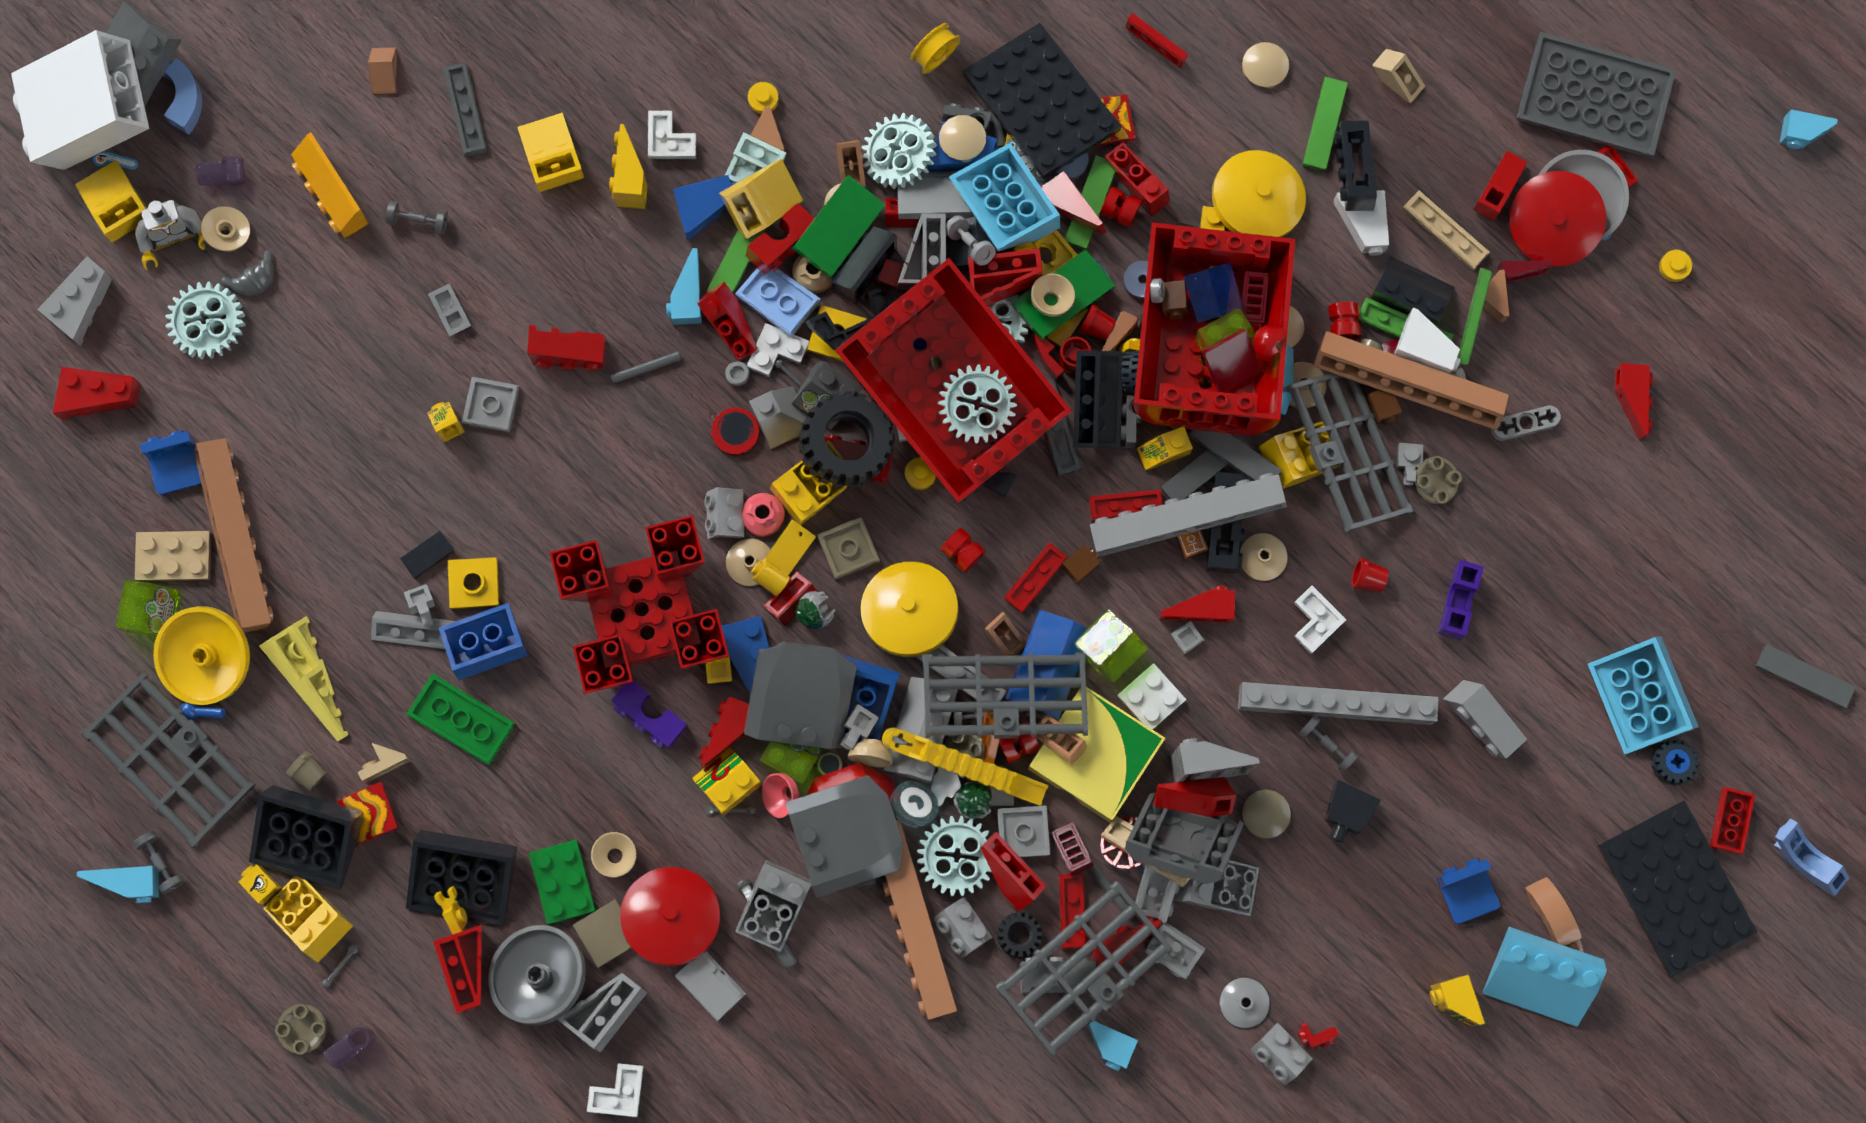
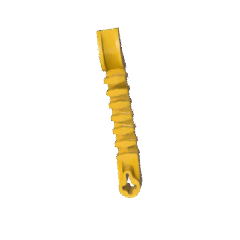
[882,728,1049,806]

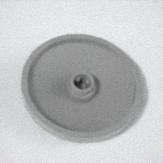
[1539,150,1629,240]

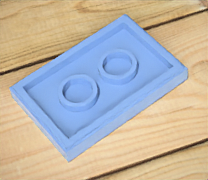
[735,268,821,337]

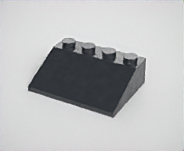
[249,785,363,890]
[406,830,517,926]

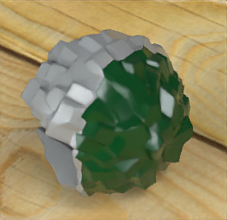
[795,591,835,629]
[954,781,992,820]

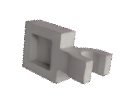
[1397,443,1423,486]
[404,584,435,628]
[839,704,879,750]

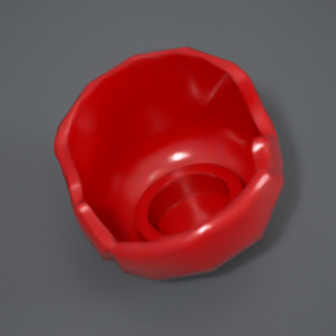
[1253,325,1284,363]

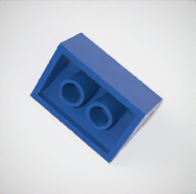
[439,603,528,681]

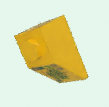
[427,402,465,443]
[1137,427,1193,471]

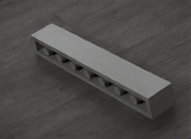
[1090,473,1287,557]
[1238,682,1438,725]

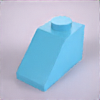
[1780,109,1838,149]
[1088,1021,1138,1071]

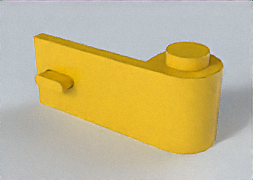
[751,520,816,596]

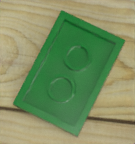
[529,839,596,925]

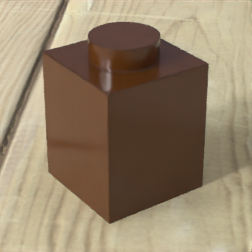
[1162,280,1189,320]
[1366,390,1402,426]
[1061,545,1100,585]

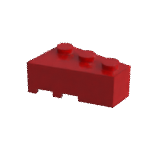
[52,367,141,420]
[433,925,482,1015]

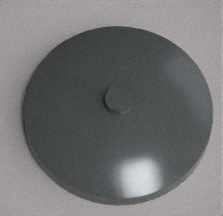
[488,925,586,1026]

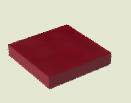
[1202,328,1261,392]

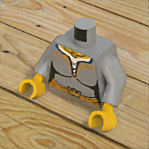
[135,200,205,270]

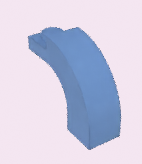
[162,58,202,135]
[1774,819,1849,896]

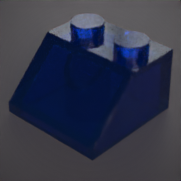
[1184,262,1244,323]

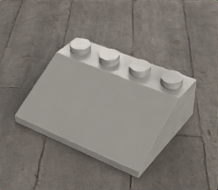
[1170,738,1259,783]

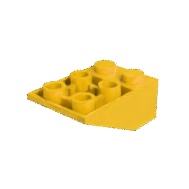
[517,113,584,193]
[609,124,648,209]
[719,159,803,239]
[75,160,147,243]
[1259,421,1341,489]
[770,440,847,525]
[263,876,353,962]

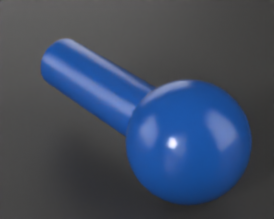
[180,702,225,720]

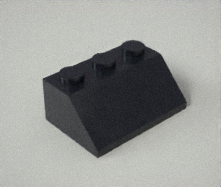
[831,227,897,304]
[1371,257,1455,326]

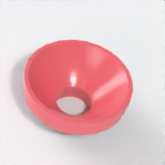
[742,493,785,537]
[762,773,800,818]

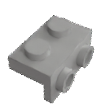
[704,487,744,539]
[1135,865,1180,923]
[933,897,992,959]
[1145,922,1205,979]
[1251,1023,1312,1085]

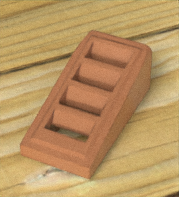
[1102,311,1139,351]
[1036,714,1087,766]

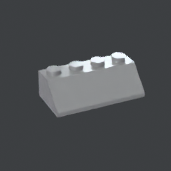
[884,677,958,784]

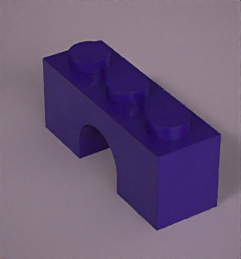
[1437,560,1484,640]
[611,681,688,750]

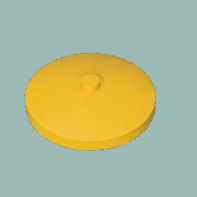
[1212,150,1306,237]
[861,562,958,657]
[153,606,250,705]

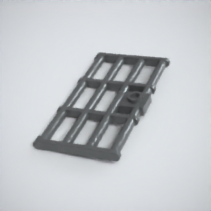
[1286,373,1414,533]
[921,652,1088,739]
[81,672,256,849]
[994,881,1173,1057]

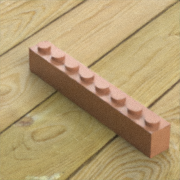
[1314,331,1509,430]
[193,438,273,633]
[882,819,957,1020]

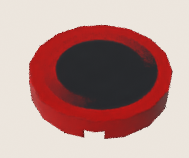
[711,407,760,456]

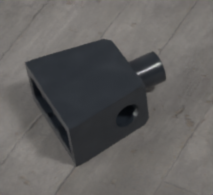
[1325,780,1381,843]

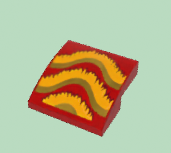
[1092,94,1136,149]
[337,782,399,846]

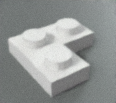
[648,111,696,159]
[747,323,809,377]
[1294,586,1346,654]
[587,1063,644,1117]

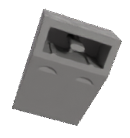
[735,860,811,952]
[1174,860,1259,916]

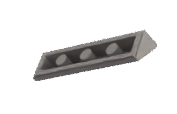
[371,611,456,649]

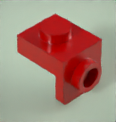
[1297,1023,1339,1049]

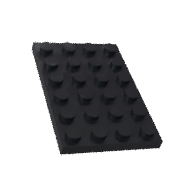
[963,23,1121,179]
[1597,800,1758,978]

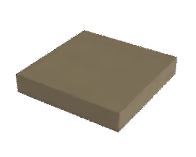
[817,517,880,580]
[573,899,631,968]

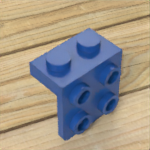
[140,430,201,495]
[1437,857,1500,924]

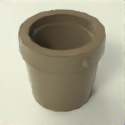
[285,750,326,791]

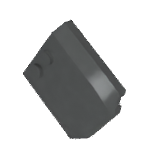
[744,641,857,749]
[785,775,903,898]
[1125,793,1244,884]

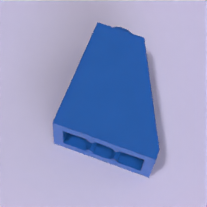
[928,121,1000,171]
[673,175,735,240]

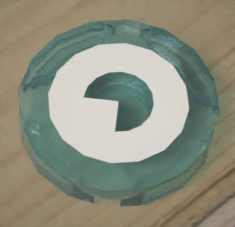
[890,781,939,828]

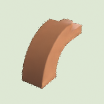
[1525,877,1584,952]

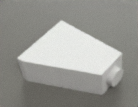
[1334,190,1389,256]
[1394,308,1461,374]

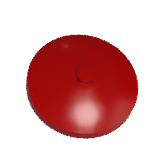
[1509,171,1606,266]
[620,867,720,967]

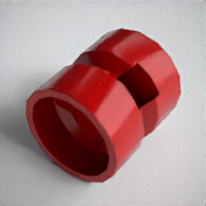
[1099,186,1142,228]
[1328,301,1361,341]
[1058,337,1091,375]
[940,527,986,573]
[998,721,1040,764]

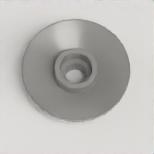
[1220,978,1270,1028]

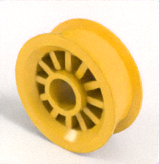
[910,23,961,74]

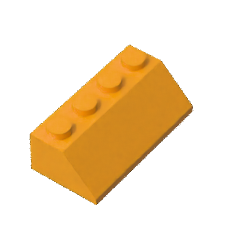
[291,132,369,238]

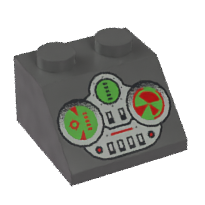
[791,361,862,430]

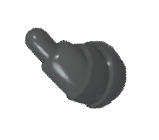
[221,250,274,297]

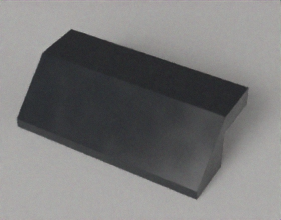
[1073,351,1124,448]

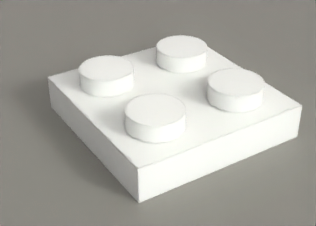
[1117,663,1186,730]

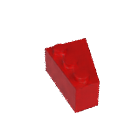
[968,248,1043,306]
[527,325,606,371]

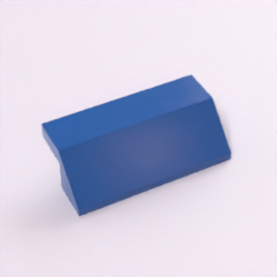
[1005,610,1090,720]

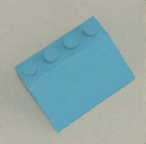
[949,143,1060,252]
[1588,636,1699,755]
[1483,927,1607,1027]

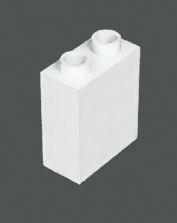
[11,30,149,170]

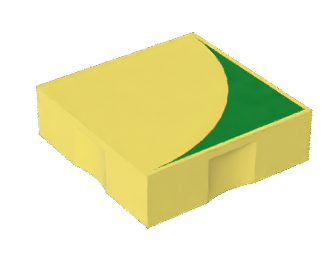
[1028,687,1165,823]

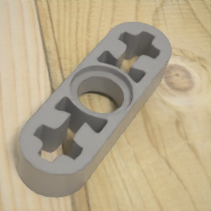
[1491,405,1561,441]

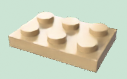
[135,531,211,582]

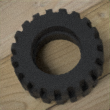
[798,391,895,489]

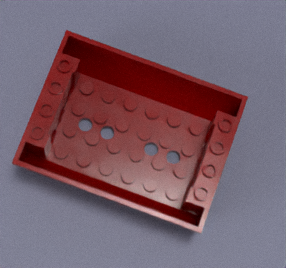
[1134,222,1295,436]
[835,258,1072,503]

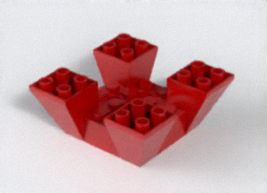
[549,515,729,694]

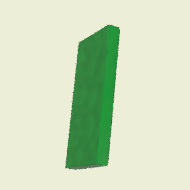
[792,175,885,278]
[1011,249,1115,341]
[406,673,516,766]

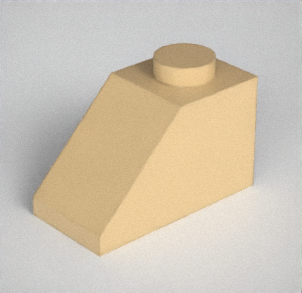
[1372,49,1425,103]

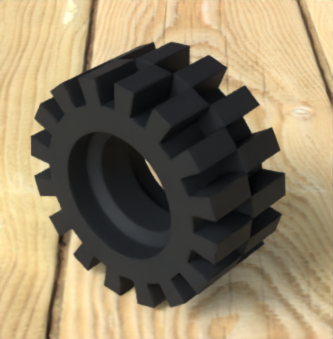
[997,912,1042,958]

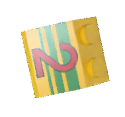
[692,748,761,816]
[1430,975,1485,1026]

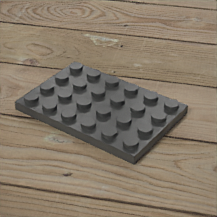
[1516,32,1676,159]

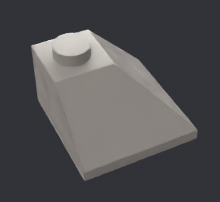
[749,386,807,450]

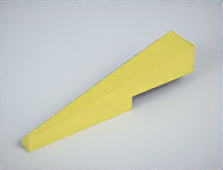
[259,616,348,742]

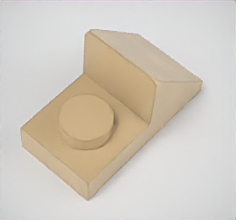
[358,743,410,783]

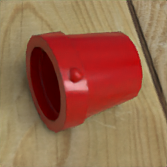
[1079,304,1116,341]
[1351,558,1389,592]

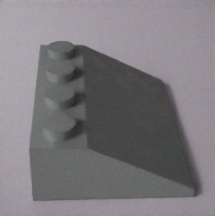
[106,1,182,107]

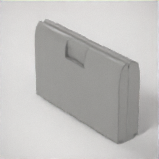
[675,951,746,1022]

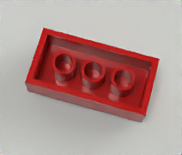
[1709,787,1755,855]

